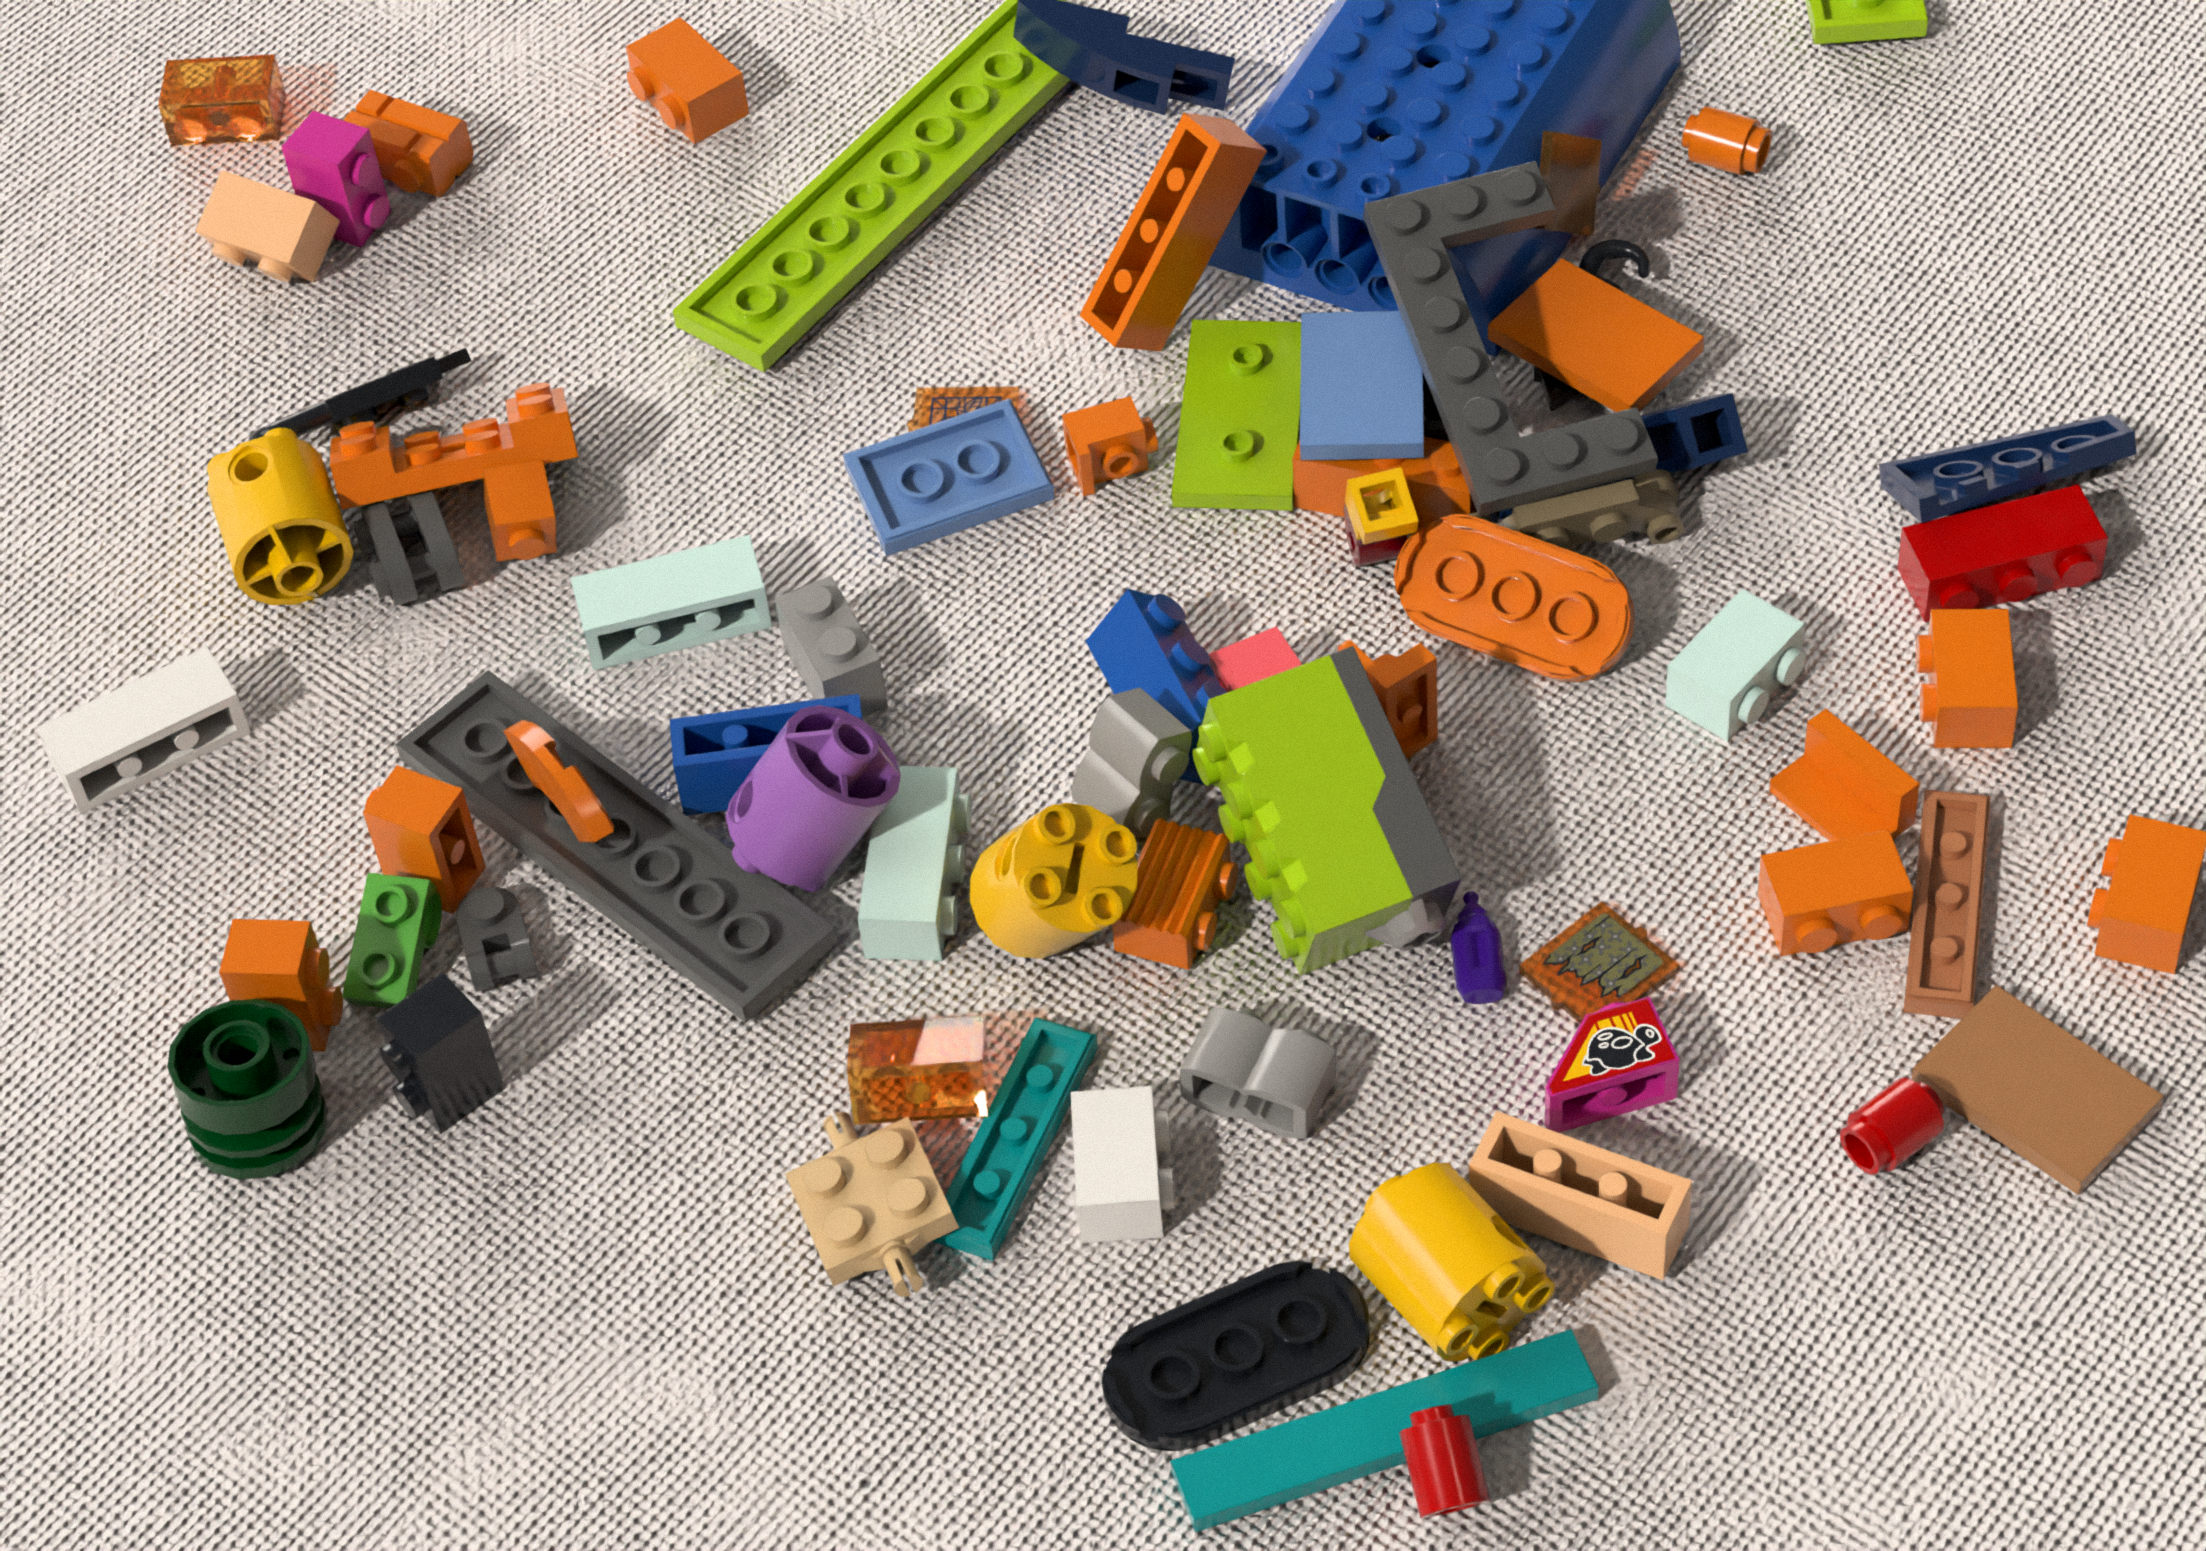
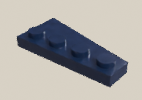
[1879,414,2137,523]

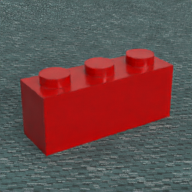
[1897,484,2108,622]

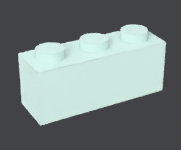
[570,535,772,671]
[858,766,972,961]

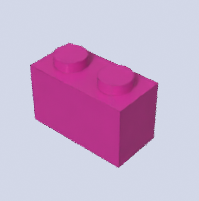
[281,111,391,248]

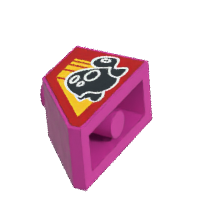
[1544,996,1679,1133]

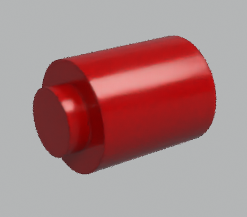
[1399,1404,1491,1519]

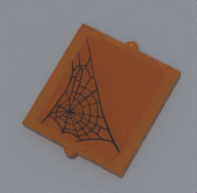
[1535,131,1602,236]

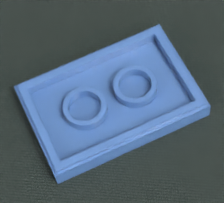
[1300,311,1424,460]
[843,398,1055,556]

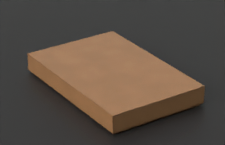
[1911,985,2164,1195]

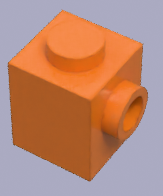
[483,460,557,562]

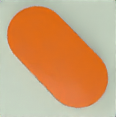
[1394,514,1635,682]

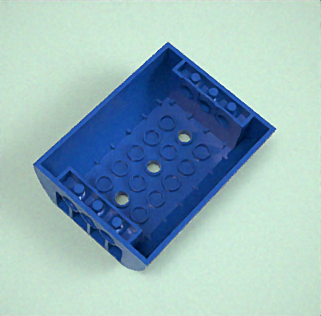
[1207,0,1681,357]

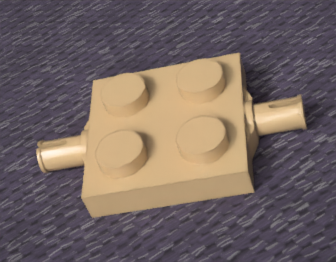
[785,1111,959,1297]

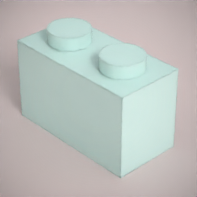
[1665,589,1806,742]

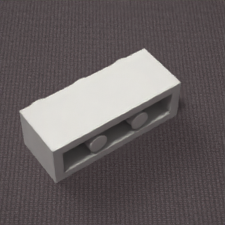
[36,647,251,814]

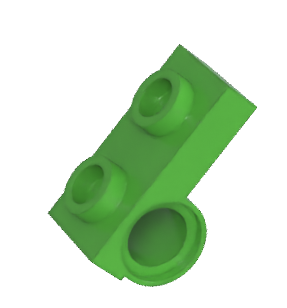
[342,873,442,1009]

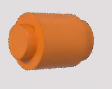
[1682,106,1772,176]

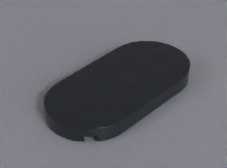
[1102,1261,1370,1451]

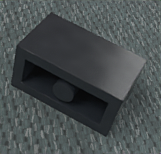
[377,972,505,1134]

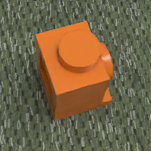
[1062,396,1158,497]

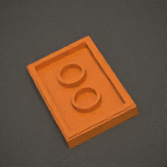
[1488,258,1704,412]

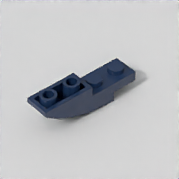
[1013,0,1235,115]

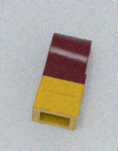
[1343,467,1419,567]

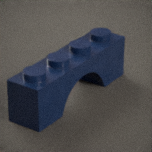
[1498,393,1748,520]

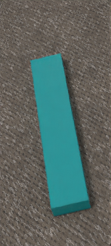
[1170,1329,1599,1533]

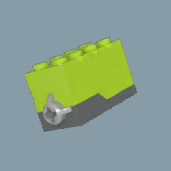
[1192,646,1462,976]

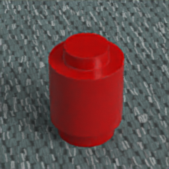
[1840,1077,1944,1175]

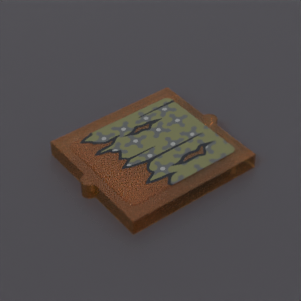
[1519,901,1680,1024]

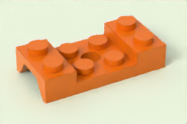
[330,383,578,510]

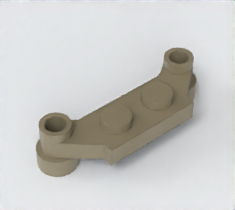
[1468,469,1685,549]

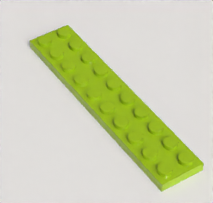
[672,0,1071,372]

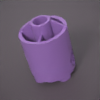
[725,705,901,892]

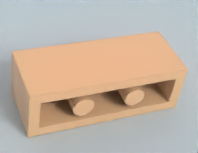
[1469,1111,1692,1281]

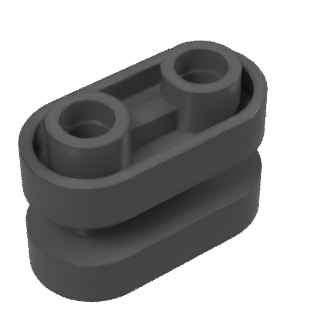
[352,490,465,606]

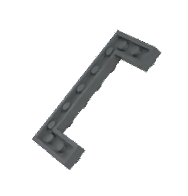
[1363,161,1658,516]

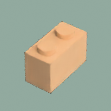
[195,170,340,283]

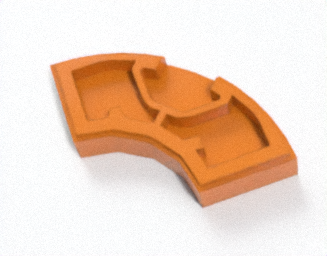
[503,720,615,842]

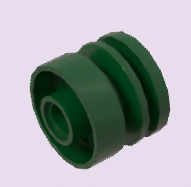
[167,999,328,1179]

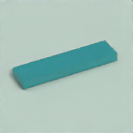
[931,1017,1098,1261]

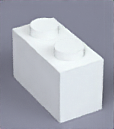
[1071,1085,1175,1244]

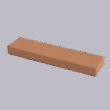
[1903,789,1991,1019]

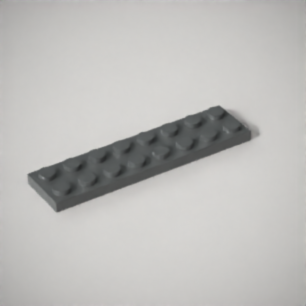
[396,670,839,1023]

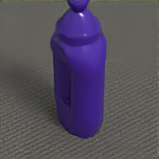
[1450,891,1507,1004]

